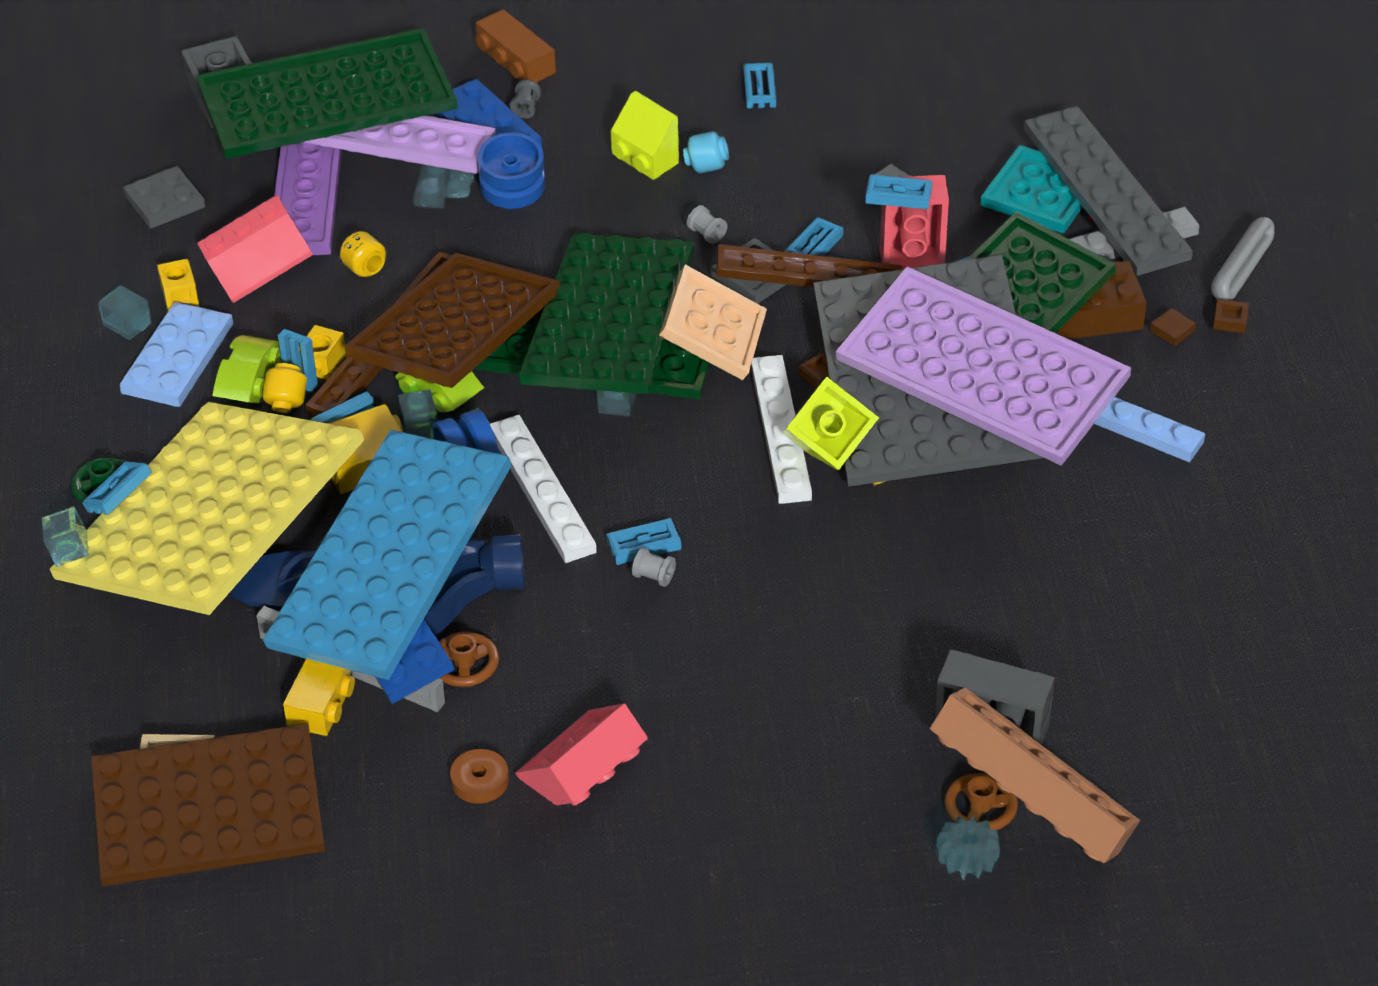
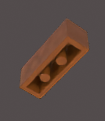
[475,9,556,83]

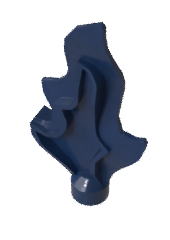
[228,534,525,635]

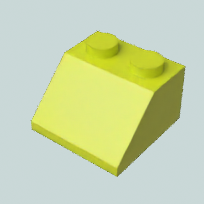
[611,91,679,180]
[782,377,879,470]

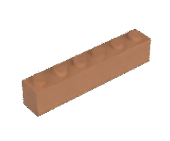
[930,688,1140,863]

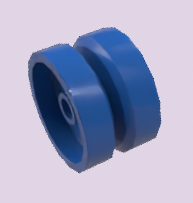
[478,132,545,209]
[432,409,500,454]

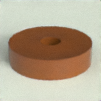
[450,749,509,804]

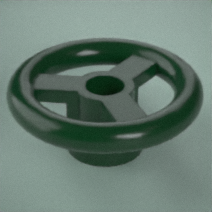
[71,457,125,503]

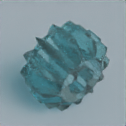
[936,815,1000,879]

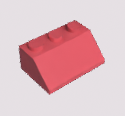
[198,195,313,303]
[515,703,648,806]

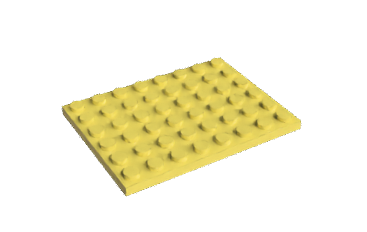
[50,402,364,615]

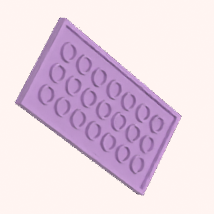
[836,266,1131,466]

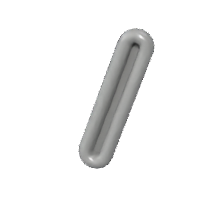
[1211,217,1275,301]

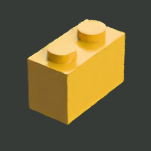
[283,659,355,736]

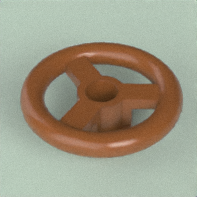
[439,632,499,687]
[945,773,1018,833]

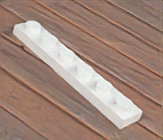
[751,355,812,504]
[490,415,596,563]

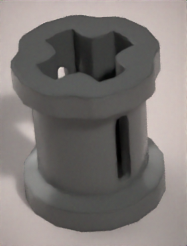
[510,80,541,119]

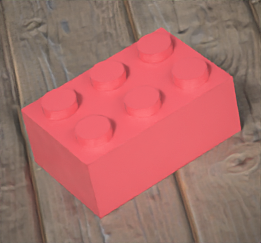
[879,175,949,269]

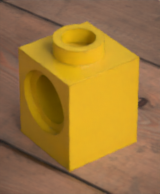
[157,259,199,311]
[299,325,346,380]

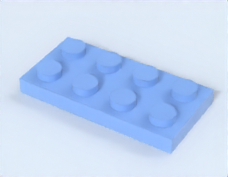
[120,302,233,407]

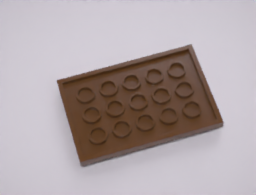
[345,253,560,388]
[91,724,325,886]

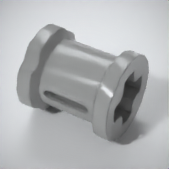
[687,205,727,244]
[632,548,676,587]

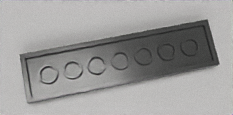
[1024,106,1193,276]

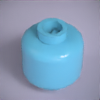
[683,131,729,174]

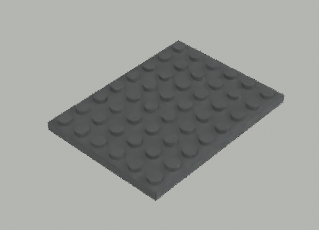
[814,255,1044,487]

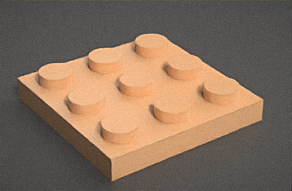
[659,265,767,380]

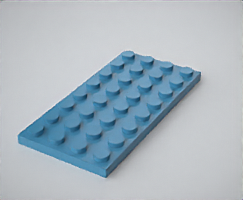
[263,430,512,680]

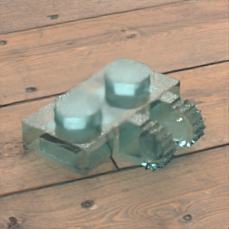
[413,164,474,208]

